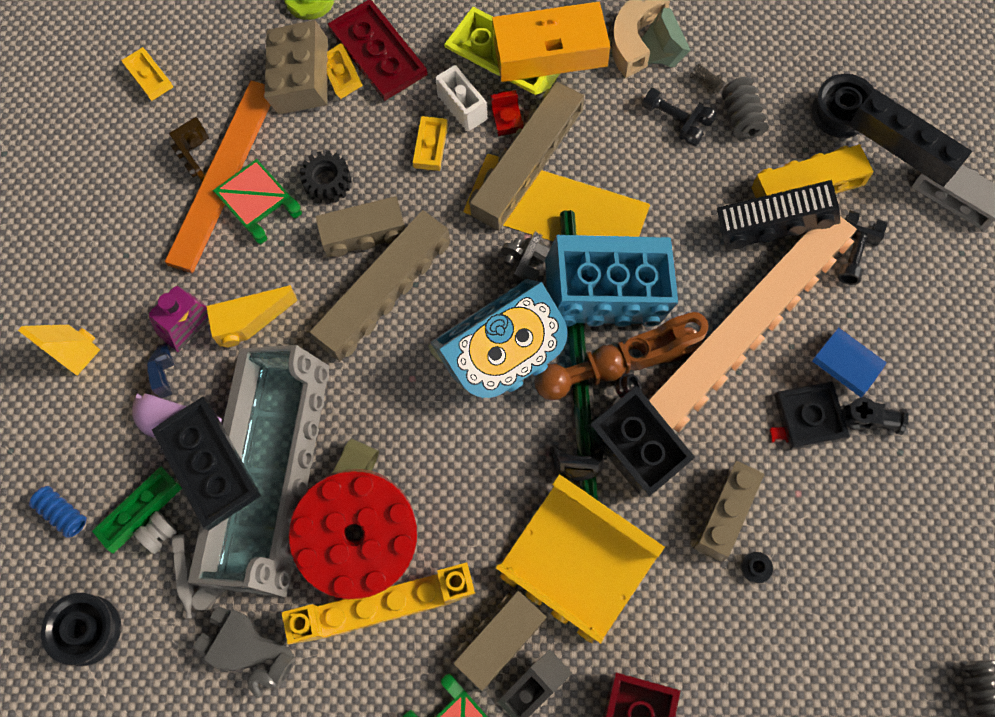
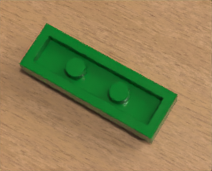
[92,466,182,554]

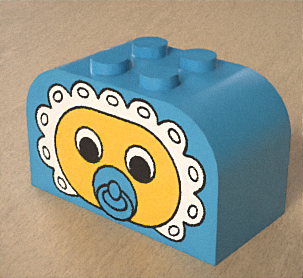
[430,279,567,398]

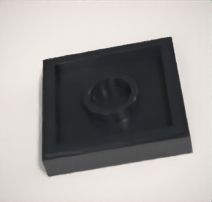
[774,381,850,450]

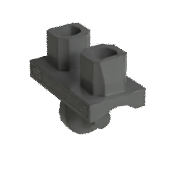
[501,231,550,285]

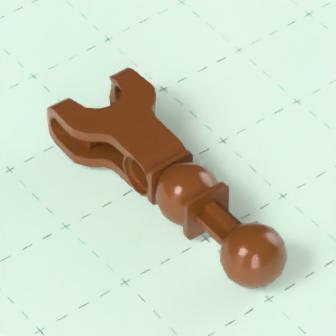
[534,312,708,400]

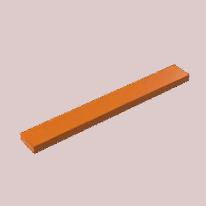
[165,80,271,273]

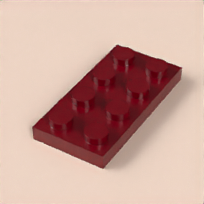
[327,0,428,101]

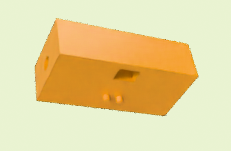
[492,1,611,82]

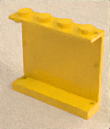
[496,474,665,644]

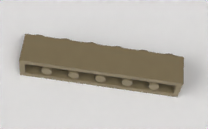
[469,82,584,231]
[310,210,450,362]

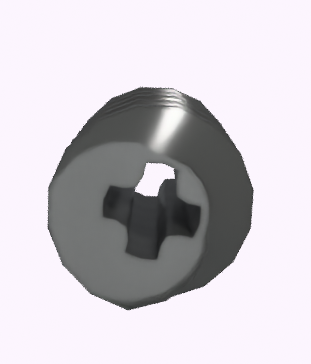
[721,77,769,139]
[961,660,995,717]

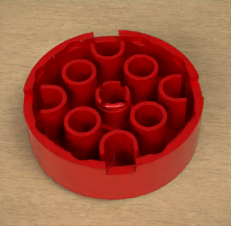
[289,469,417,599]

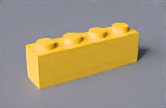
[751,144,874,198]

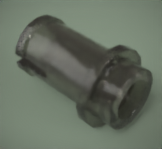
[690,63,725,95]

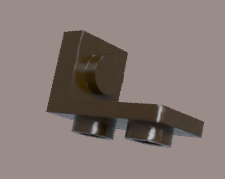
[169,117,209,182]

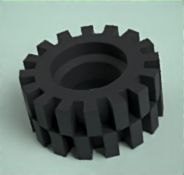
[300,151,352,204]

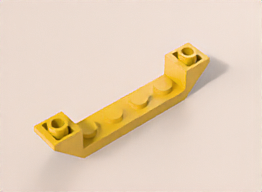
[281,562,475,645]

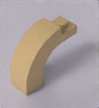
[612,0,670,78]

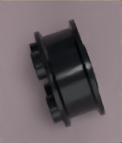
[811,74,874,138]
[41,593,122,666]

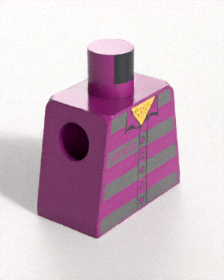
[148,285,209,352]

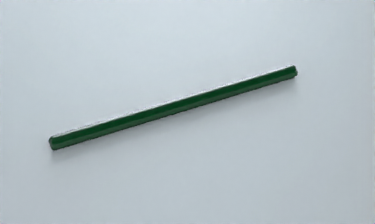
[560,210,598,500]

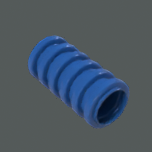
[29,486,87,538]

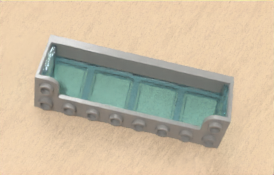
[188,345,330,598]

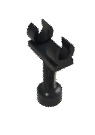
[642,87,717,146]
[837,210,888,285]

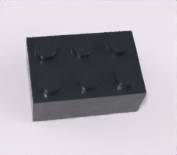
[584,386,695,497]

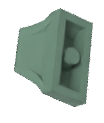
[641,8,691,67]

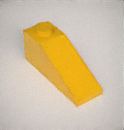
[206,285,298,347]
[18,324,100,376]

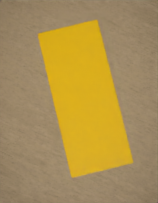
[463,154,650,242]

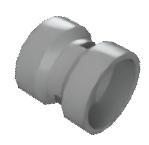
[133,511,178,554]

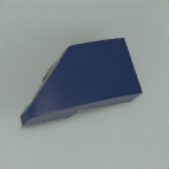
[147,343,175,398]

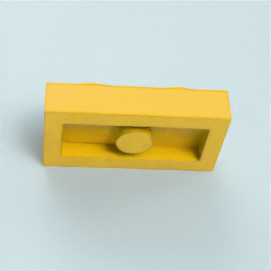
[327,43,363,99]
[121,47,173,101]
[413,116,448,171]

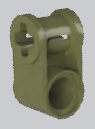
[332,438,379,473]

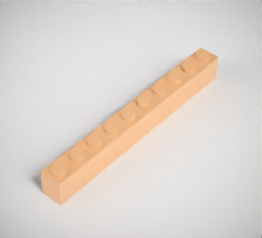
[649,216,857,433]

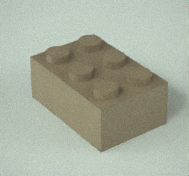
[264,20,328,114]

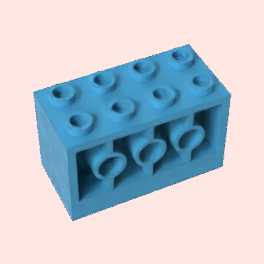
[545,235,679,327]

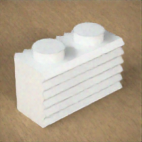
[436,65,488,131]

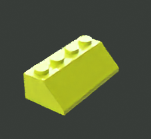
[444,7,560,95]

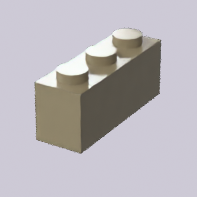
[315,196,405,257]
[693,460,765,562]
[453,591,547,692]

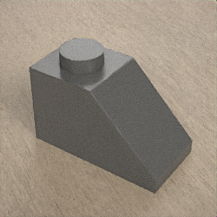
[498,649,572,717]

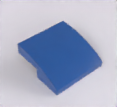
[812,327,887,398]

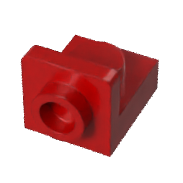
[491,90,524,137]

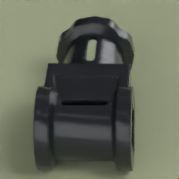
[842,397,909,435]

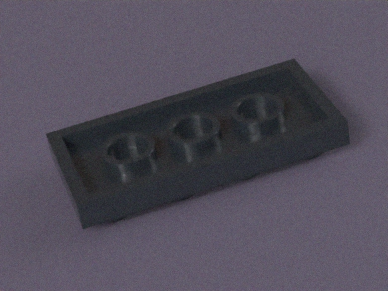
[152,396,262,531]

